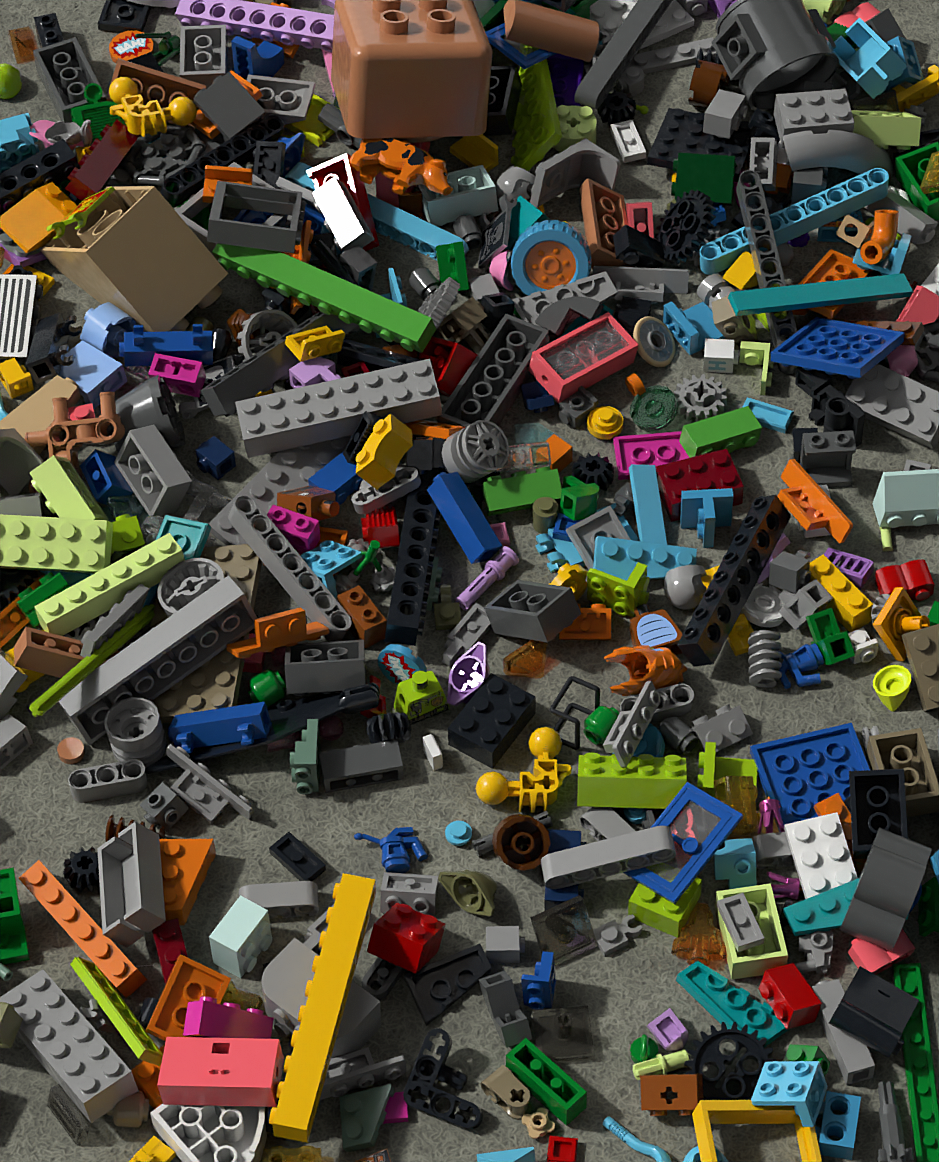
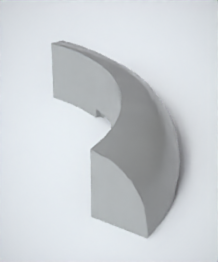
[783,130,893,180]

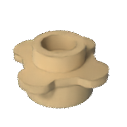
[522,1108,555,1139]

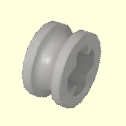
[862,726,879,751]

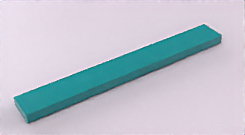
[728,273,913,316]

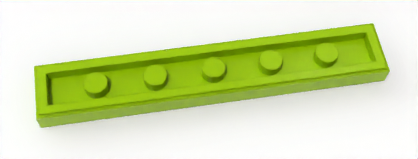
[70,957,163,1066]

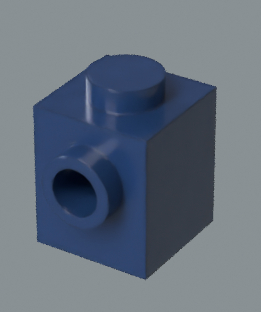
[196,436,236,480]

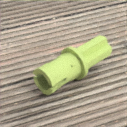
[632,1049,689,1080]

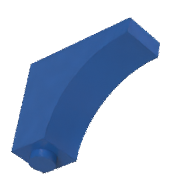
[231,36,285,80]

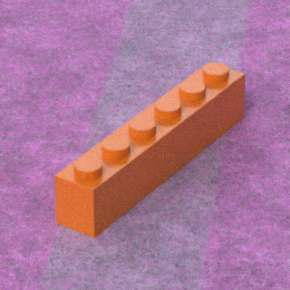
[19,860,147,998]

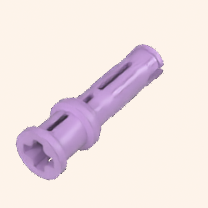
[455,546,519,611]

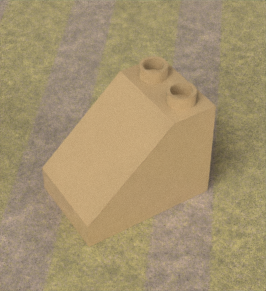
[40,186,228,332]

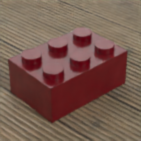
[656,449,744,522]

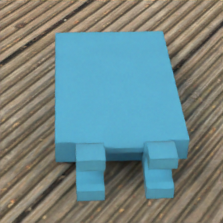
[535,503,639,573]

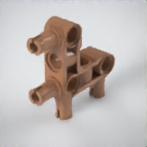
[25,392,125,495]

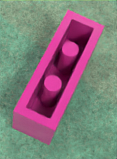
[183,997,274,1039]

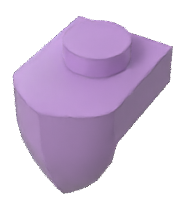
[647,1008,689,1051]

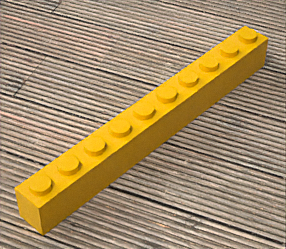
[269,873,376,1143]

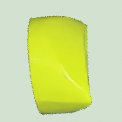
[873,665,912,712]

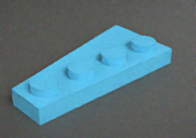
[593,536,697,581]

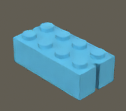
[834,17,907,99]

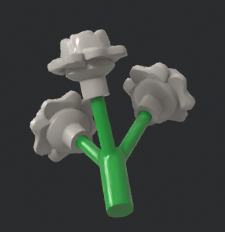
[334,538,395,594]

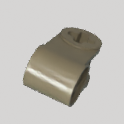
[480,1065,532,1120]

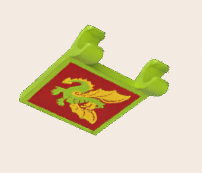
[46,186,115,240]

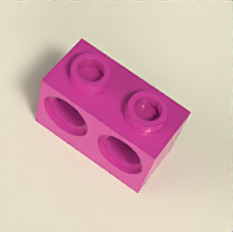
[148,353,206,398]
[267,504,321,554]

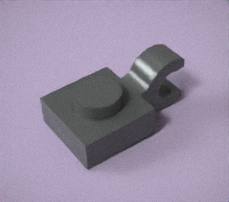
[613,482,635,517]

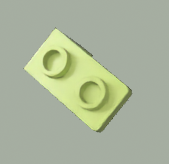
[739,341,774,395]

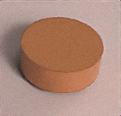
[57,737,85,764]

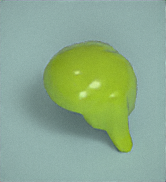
[0,63,22,99]

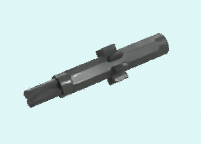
[878,1081,914,1162]

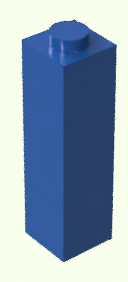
[427,472,502,564]

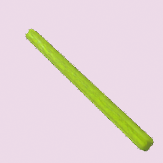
[29,604,155,717]

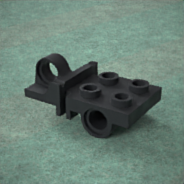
[795,367,865,447]

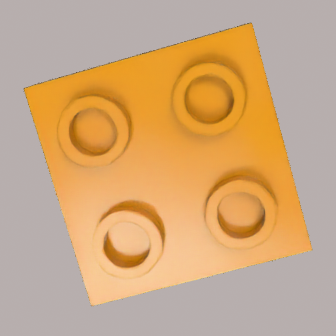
[873,587,930,661]

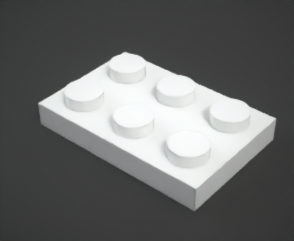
[784,812,858,899]

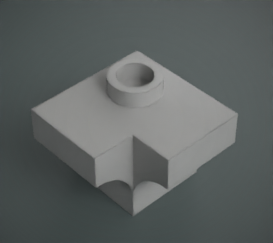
[778,579,833,631]

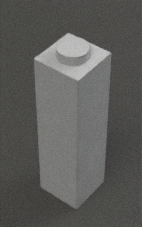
[864,187,938,245]
[812,979,875,1085]

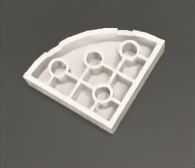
[150,1104,267,1162]

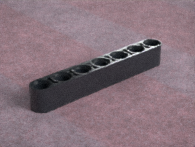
[160,115,285,208]

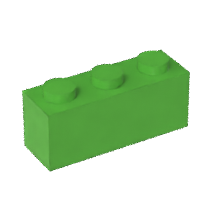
[679,406,762,458]
[482,467,562,516]

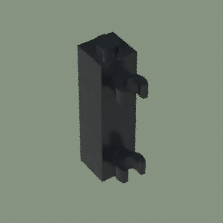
[26,313,82,384]

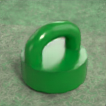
[630,1034,659,1063]

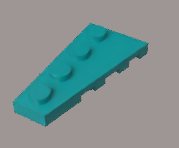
[783,878,909,936]
[676,960,789,1047]

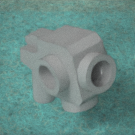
[795,930,833,974]

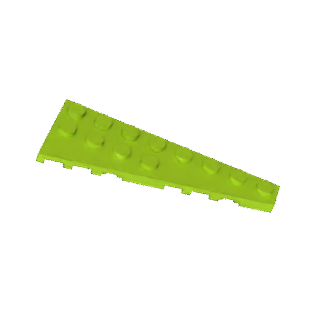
[511,43,562,171]

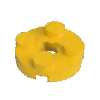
[549,563,588,601]

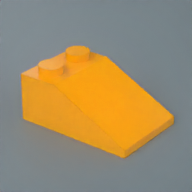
[0,182,77,253]

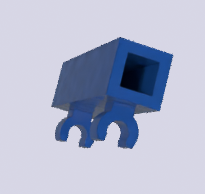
[119,324,213,367]
[168,702,272,753]

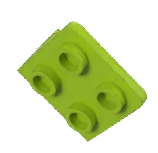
[111,514,145,556]
[587,562,650,618]
[697,742,757,807]

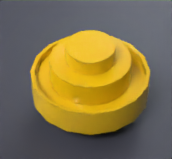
[587,406,623,440]

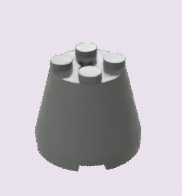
[107,375,185,453]

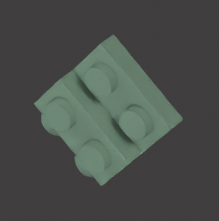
[290,719,321,795]

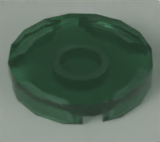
[630,385,679,432]

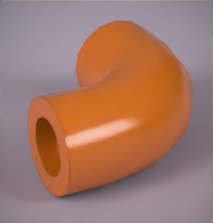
[860,210,899,265]

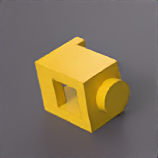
[0,358,34,399]

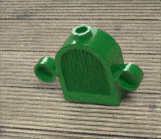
[71,83,126,146]

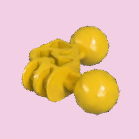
[109,77,197,137]
[475,727,572,813]

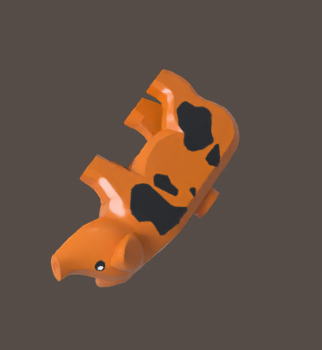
[349,138,453,196]

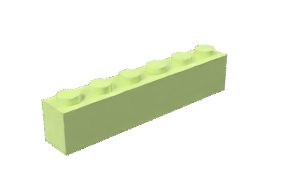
[34,533,185,636]

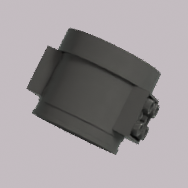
[712,0,839,111]

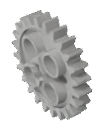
[418,277,460,330]

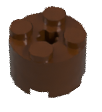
[688,60,731,108]
[492,814,550,871]

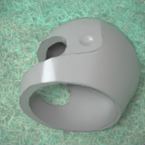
[496,166,536,202]
[664,565,707,610]

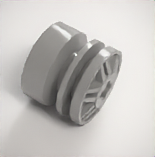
[442,420,509,483]
[104,697,167,767]

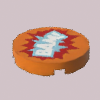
[109,30,154,63]

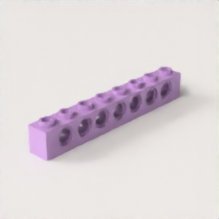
[175,0,334,52]

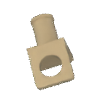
[836,215,874,248]

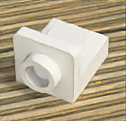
[848,627,879,664]

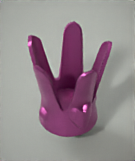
[758,796,785,834]
[767,872,803,900]

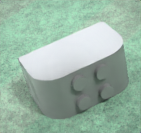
[262,938,381,1059]

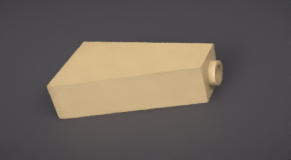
[0,375,81,455]

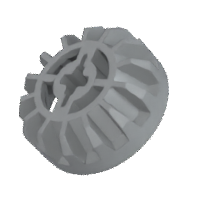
[237,310,297,362]
[157,558,225,617]

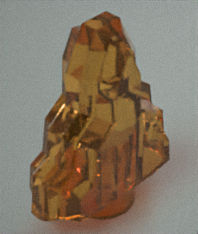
[671,903,727,966]

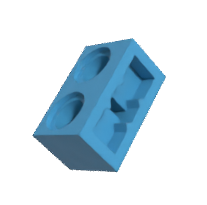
[815,1091,861,1160]

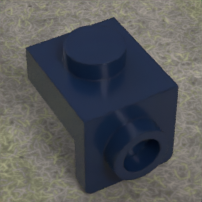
[520,381,555,413]

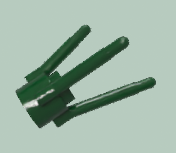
[135,31,180,66]

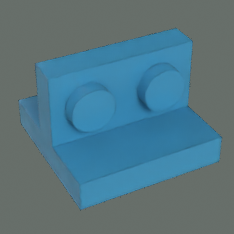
[680,488,733,548]

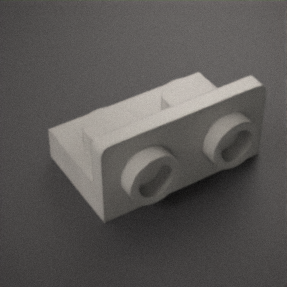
[380,872,439,916]

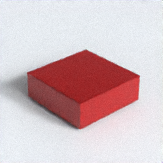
[547,1136,578,1162]

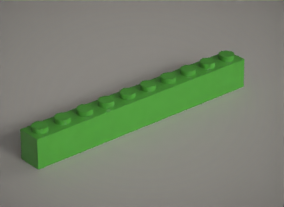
[212,243,436,353]

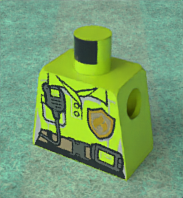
[394,671,450,725]

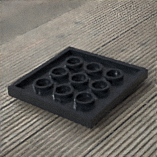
[647,108,758,182]

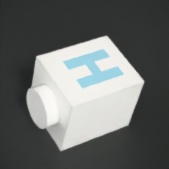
[703,338,739,373]

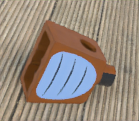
[630,604,682,655]

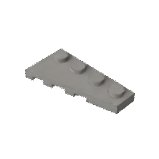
[511,271,619,334]
[80,583,149,658]

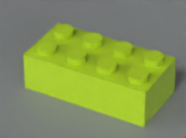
[577,752,687,809]

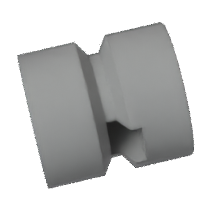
[697,273,736,311]

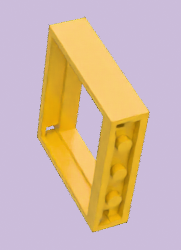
[692,1100,822,1162]

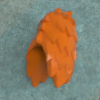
[604,645,687,696]

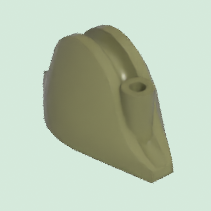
[438,870,497,916]

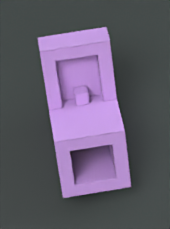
[289,357,341,389]

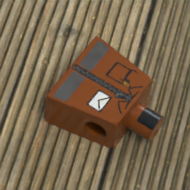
[277,486,340,520]

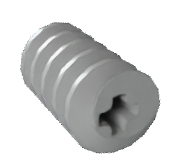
[748,630,782,688]

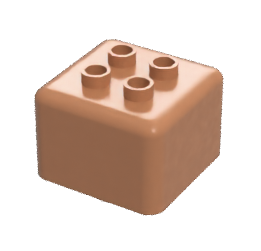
[331,0,492,143]

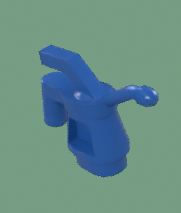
[776,643,824,689]
[354,827,428,874]

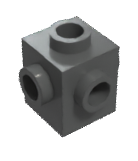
[140,782,189,832]

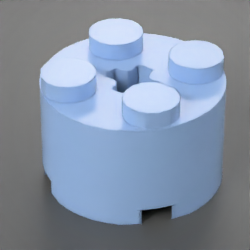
[80,302,137,359]

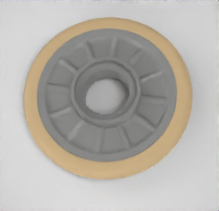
[633,316,675,367]

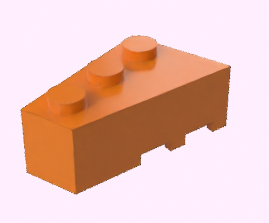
[159,839,216,925]

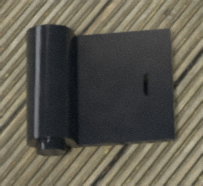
[829,966,919,1058]

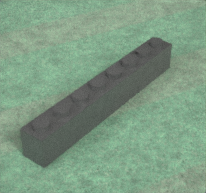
[200,311,361,417]

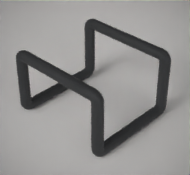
[550,676,600,750]

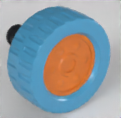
[511,220,592,296]

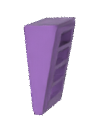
[824,548,874,590]

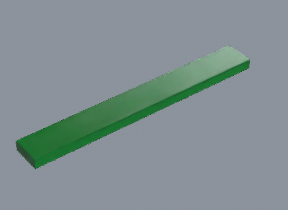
[892,963,939,1162]

